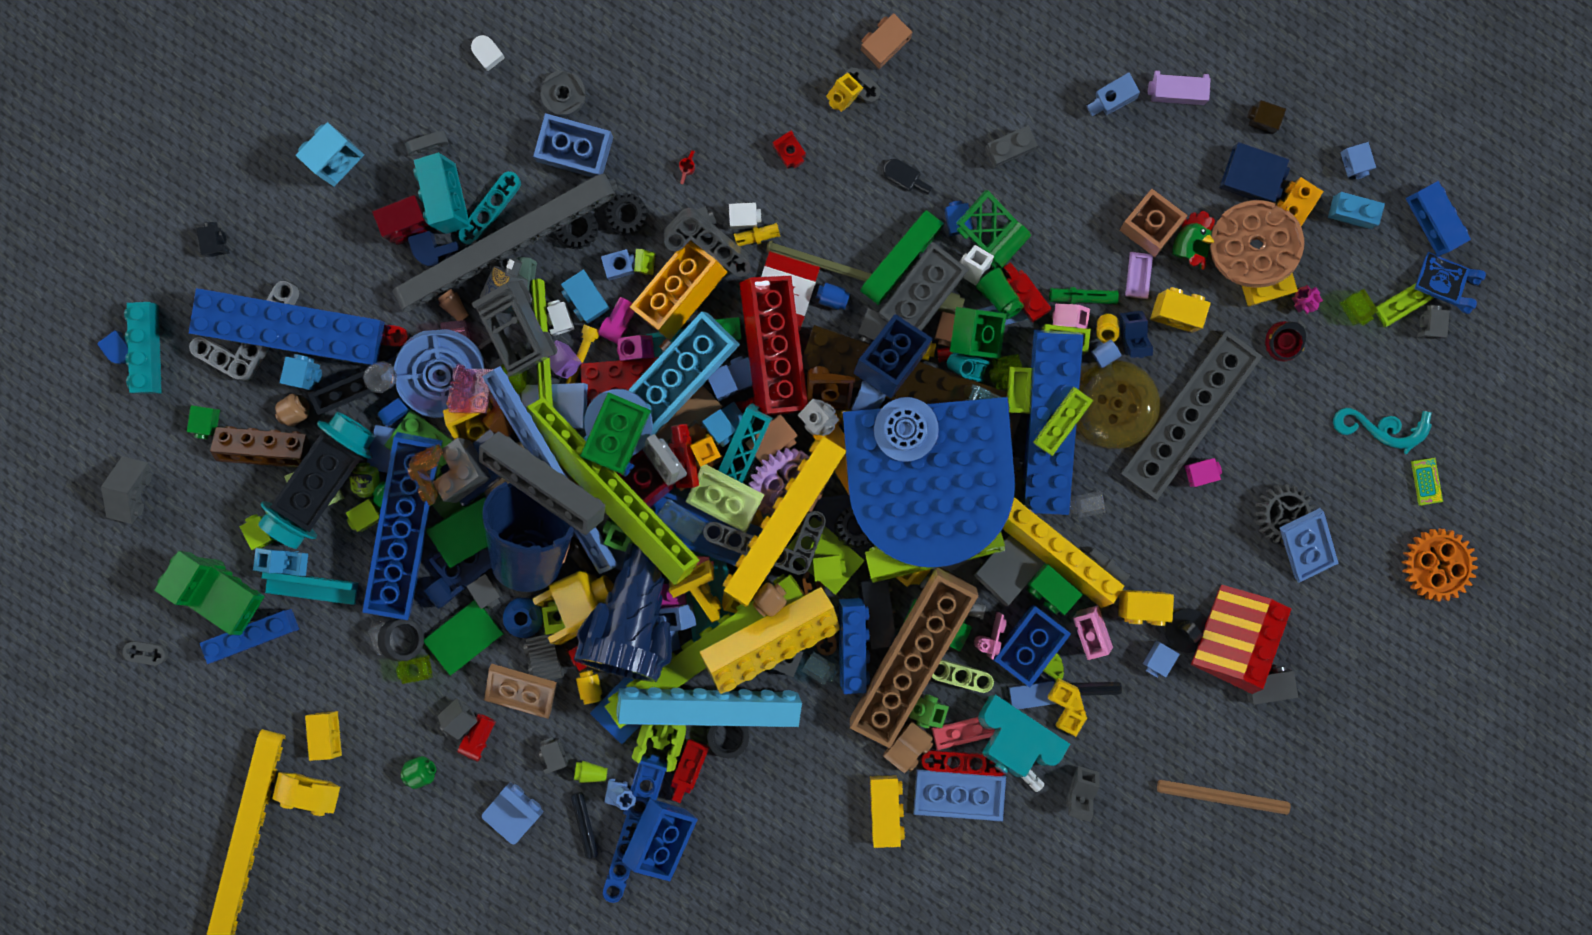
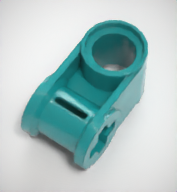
[947,353,991,383]

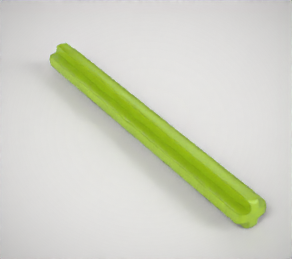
[531,279,553,406]

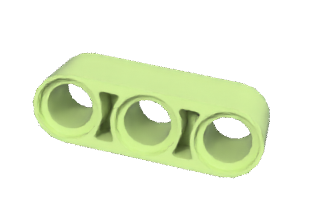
[932,659,994,693]

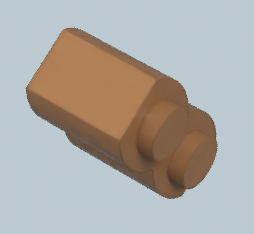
[883,720,933,774]

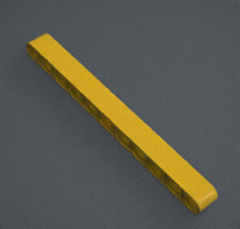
[207,729,286,935]

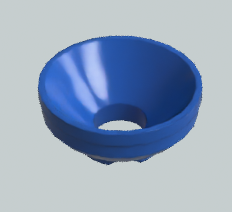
[503,597,544,638]

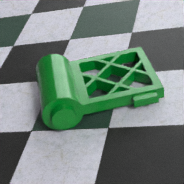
[956,190,1031,269]

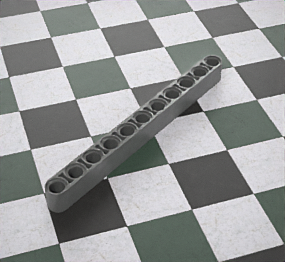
[392,174,616,312]

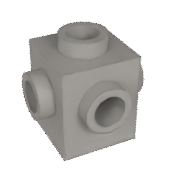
[798,399,839,436]

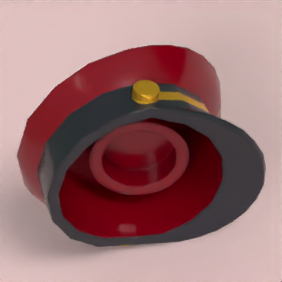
[1265,321,1306,362]

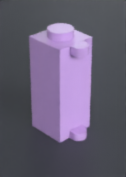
[1148,71,1211,105]

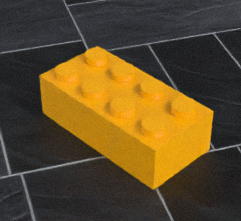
[630,241,727,340]

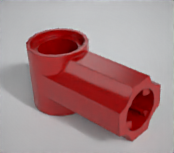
[457,713,496,762]

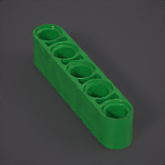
[860,210,945,305]

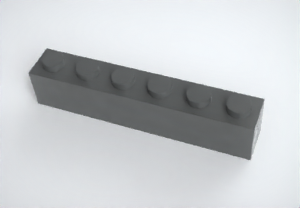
[479,431,606,536]

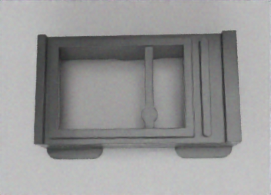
[472,280,557,377]

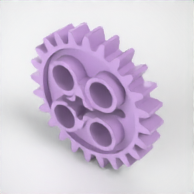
[748,448,810,516]

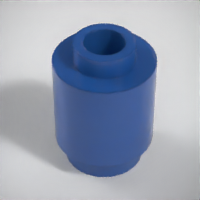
[816,282,850,310]

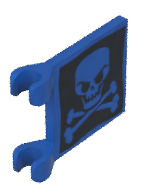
[1414,252,1486,314]

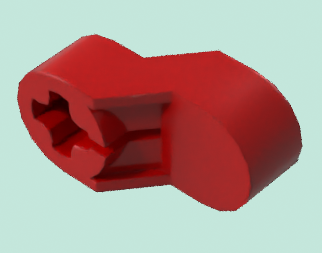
[381,325,409,347]

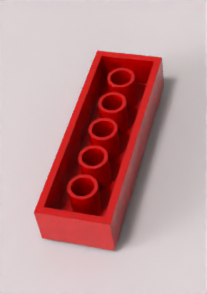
[740,276,808,416]

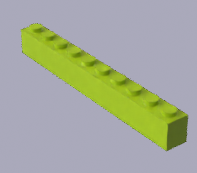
[526,397,699,585]
[604,574,805,728]

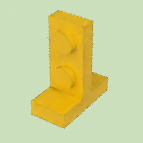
[669,560,722,622]

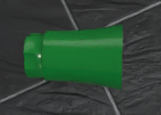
[976,268,1024,319]

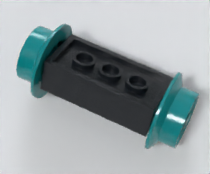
[258,412,375,549]

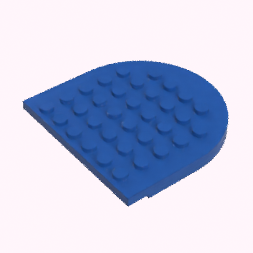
[843,397,1015,568]

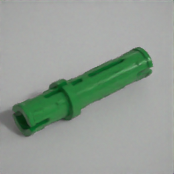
[1049,287,1118,305]

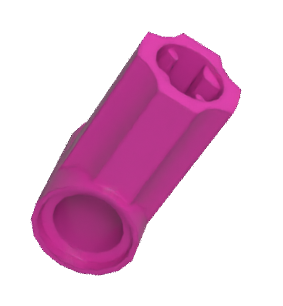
[598,297,635,345]

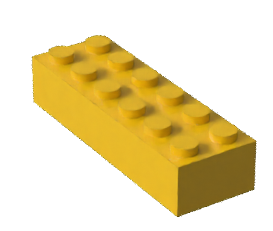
[700,587,840,694]

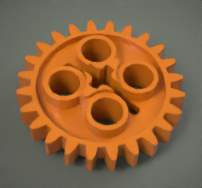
[1402,529,1478,601]

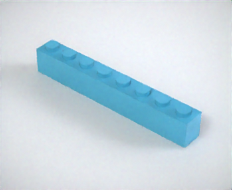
[616,687,802,727]

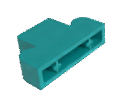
[978,695,1070,777]

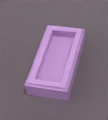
[1125,252,1153,299]

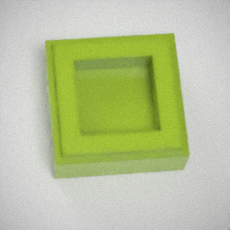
[634,249,655,275]

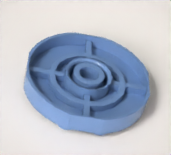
[394,329,486,418]

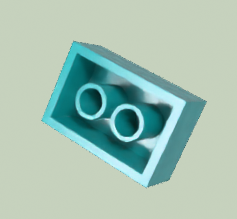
[413,152,470,234]

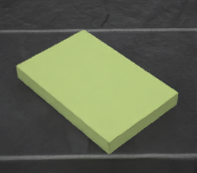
[685,464,764,533]

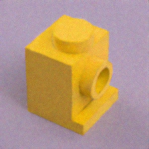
[826,72,863,112]

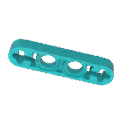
[459,171,521,246]

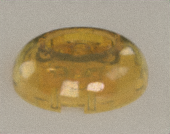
[1076,360,1160,449]

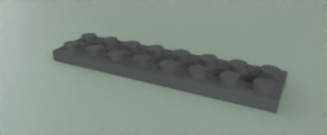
[1120,330,1263,500]

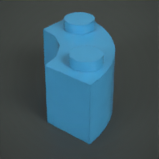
[701,402,743,447]

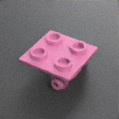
[974,612,1006,660]

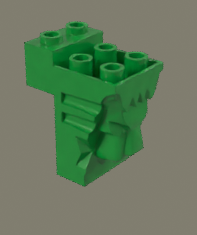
[154,551,265,635]

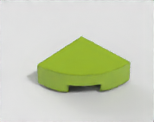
[1043,653,1064,680]

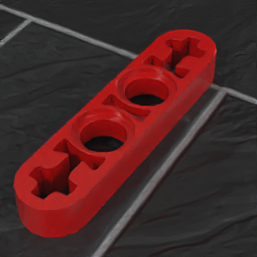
[921,750,1005,776]

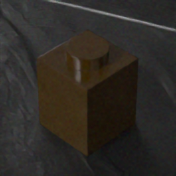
[1247,100,1286,134]

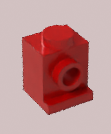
[773,131,806,169]

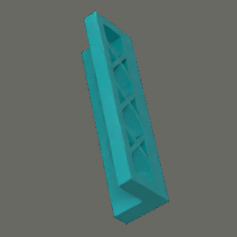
[718,403,772,483]
[262,572,359,605]

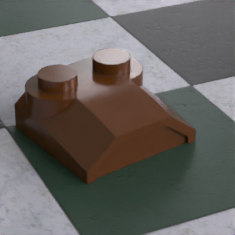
[806,366,855,410]

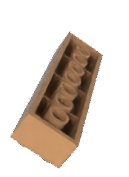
[850,567,978,748]

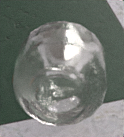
[363,361,397,393]

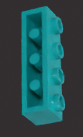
[124,302,162,394]

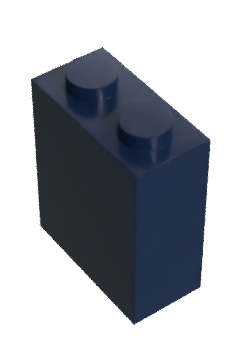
[1219,142,1290,203]

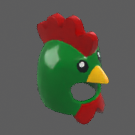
[1172,211,1215,270]

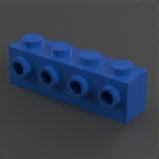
[838,598,870,694]

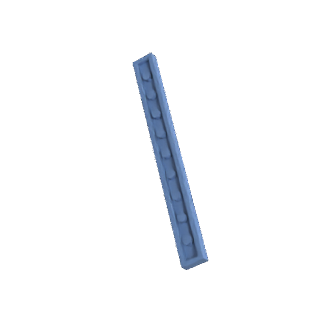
[482,366,618,574]

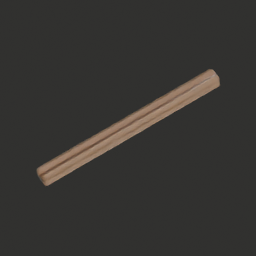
[1157,780,1291,815]

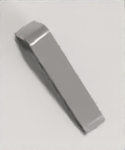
[189,281,299,381]

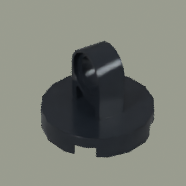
[1165,608,1207,653]

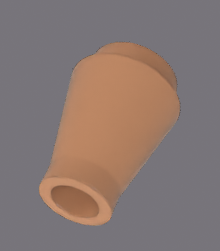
[437,289,469,323]

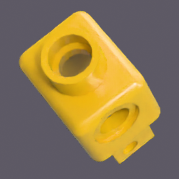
[532,571,614,645]

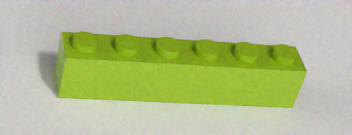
[865,532,1005,583]

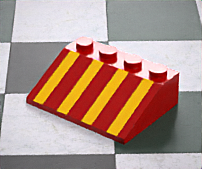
[1191,585,1291,694]

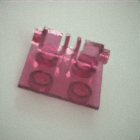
[446,364,494,413]

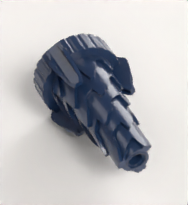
[574,542,672,682]

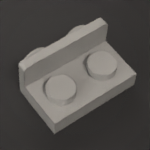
[643,434,687,486]

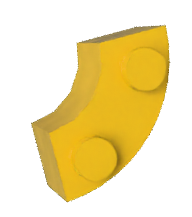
[272,772,340,816]

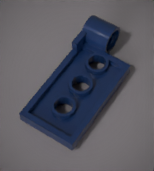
[424,548,492,609]

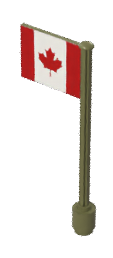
[761,240,965,331]

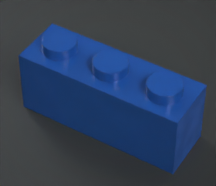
[1405,181,1471,256]

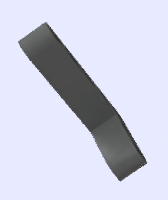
[703,511,826,575]

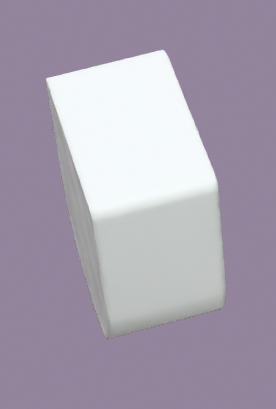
[471,35,505,71]

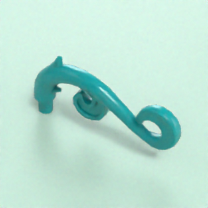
[1333,408,1432,454]

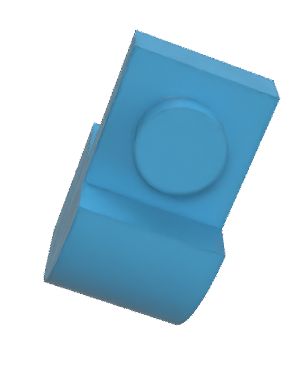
[253,548,308,576]

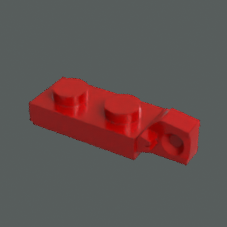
[1003,262,1051,322]
[669,424,699,488]
[671,738,709,803]

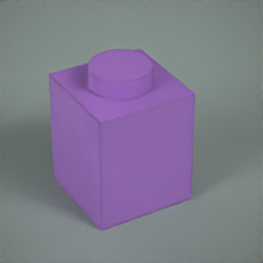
[550,340,583,379]

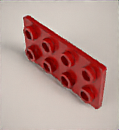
[581,357,659,407]

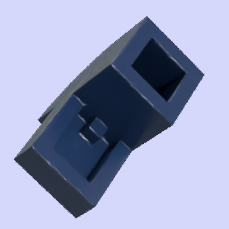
[408,231,462,268]
[1120,311,1153,359]

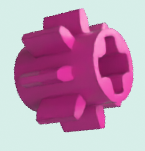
[1292,285,1323,314]

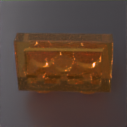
[407,444,443,506]

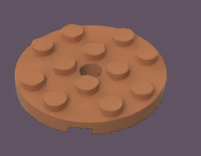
[1210,200,1304,288]

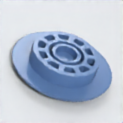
[874,397,939,461]

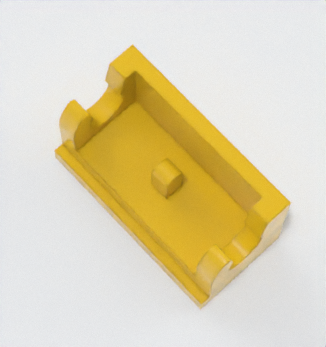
[305,711,342,761]

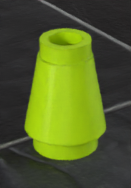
[574,760,607,783]

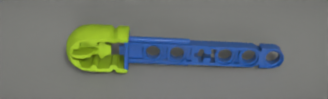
[603,724,686,903]

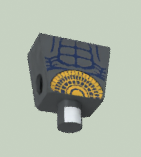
[480,258,528,315]

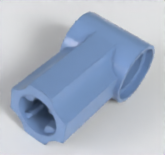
[1091,339,1121,368]
[604,779,636,810]

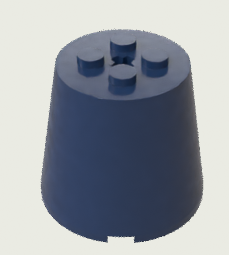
[482,482,575,592]

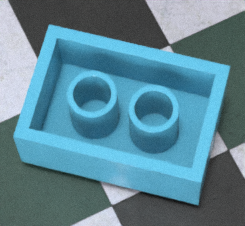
[296,122,364,187]

